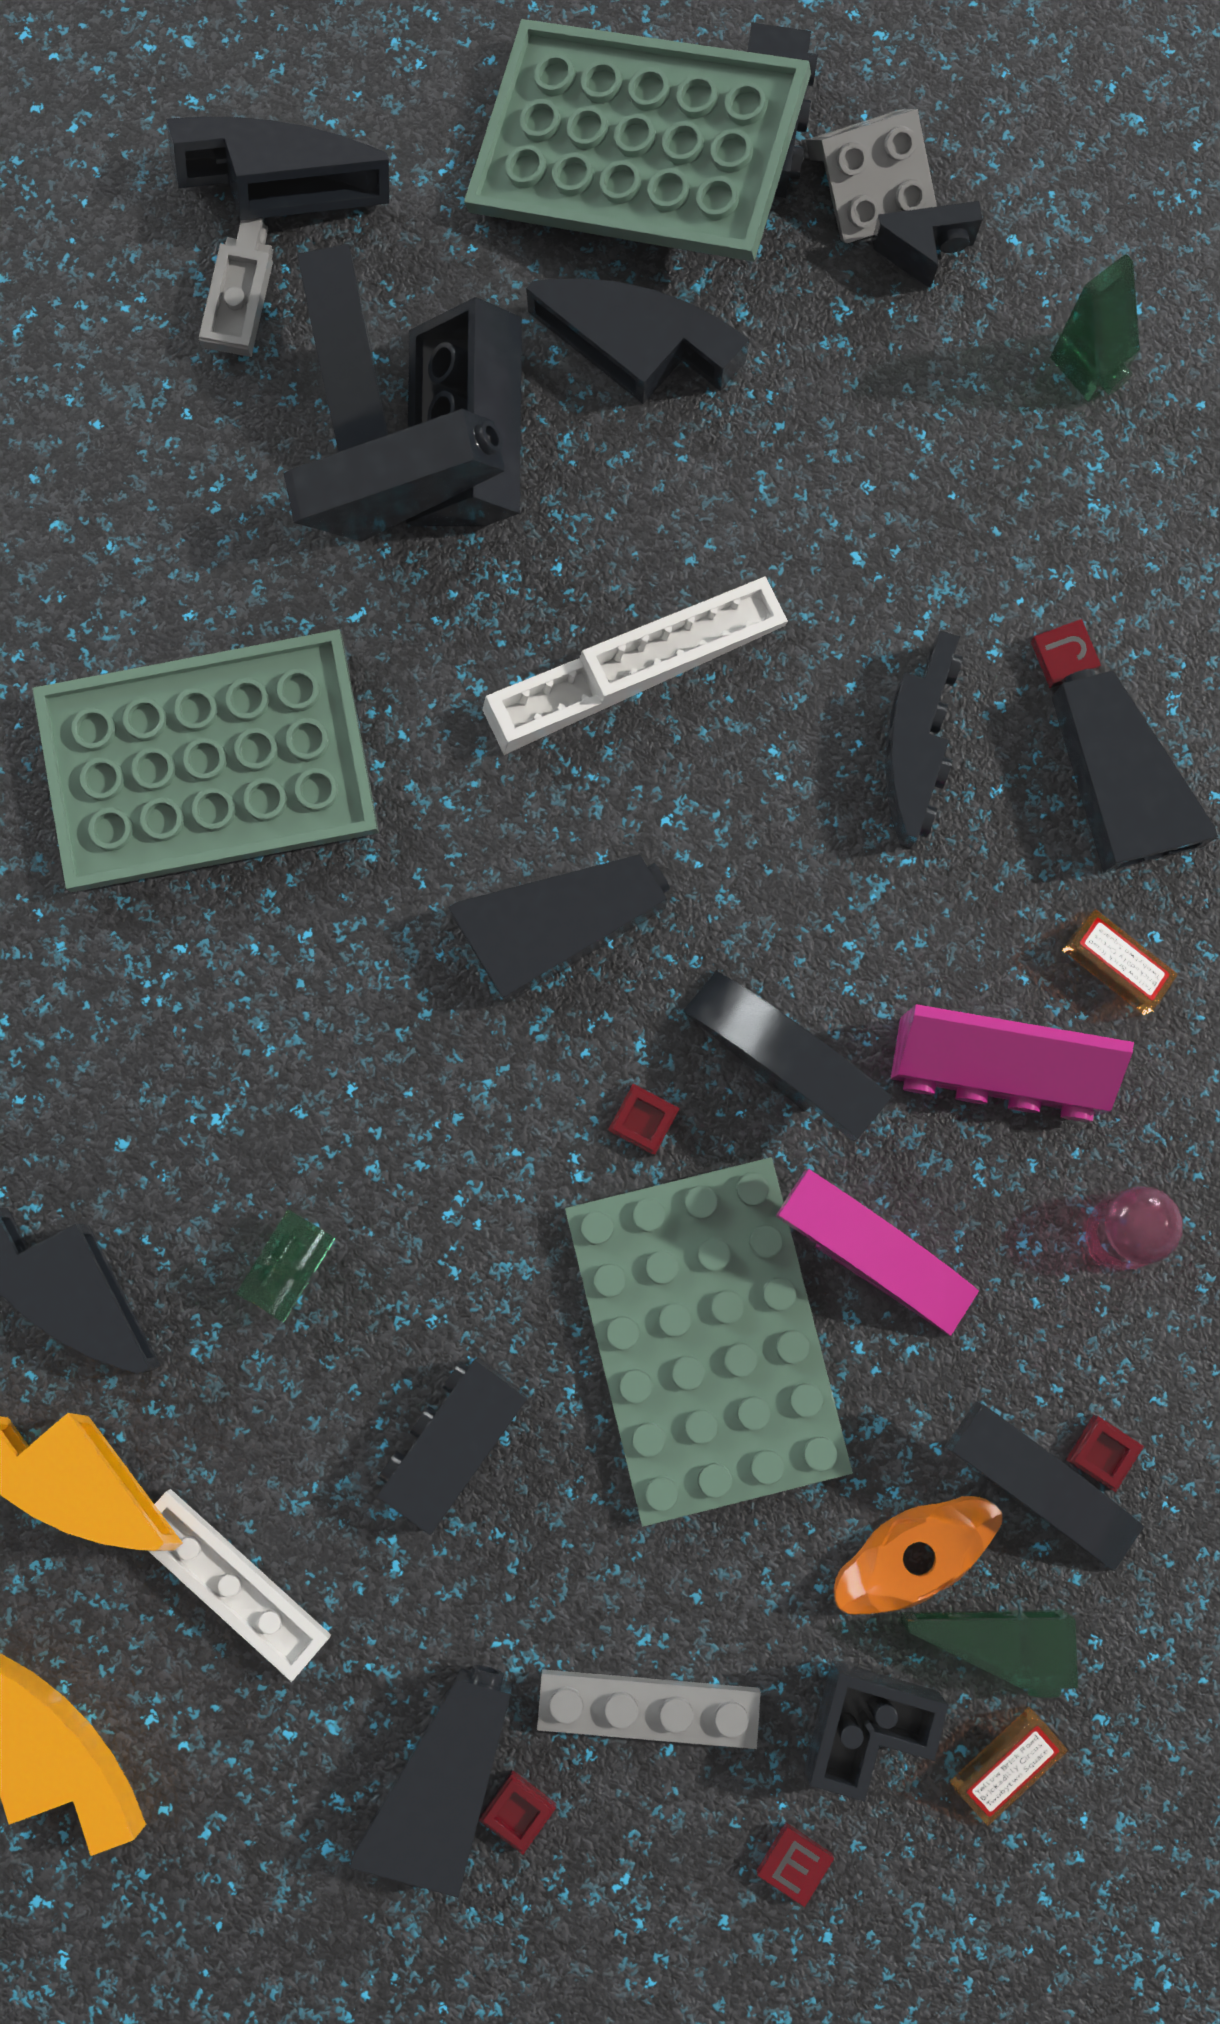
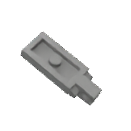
[199,218,273,357]

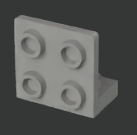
[806,109,937,243]

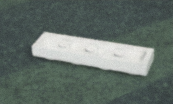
[147,1489,331,1682]

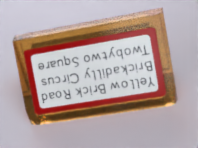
[1062,909,1178,1015]
[949,1706,1069,1826]

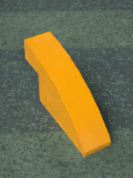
[0,1413,183,1551]
[0,1653,146,1856]

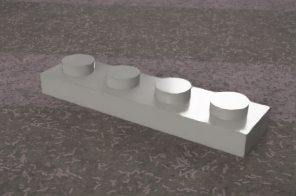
[537,1669,761,1749]

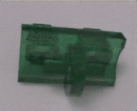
[236,1210,336,1322]

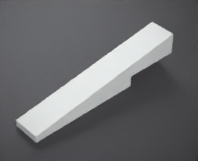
[482,576,788,755]

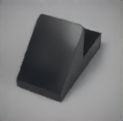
[872,201,983,288]

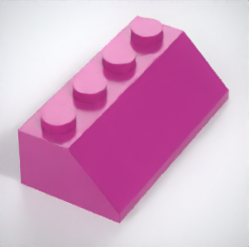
[891,1004,1134,1122]

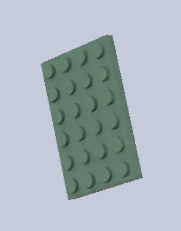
[464,19,811,262]
[32,629,379,893]
[565,1157,853,1527]

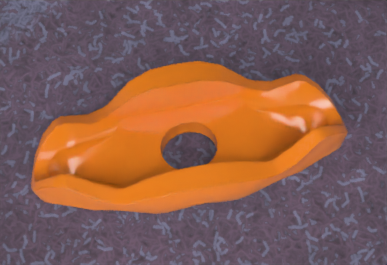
[834,1496,1002,1615]

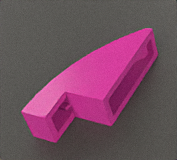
[775,1169,979,1336]

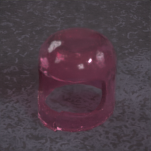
[1085,1186,1183,1270]

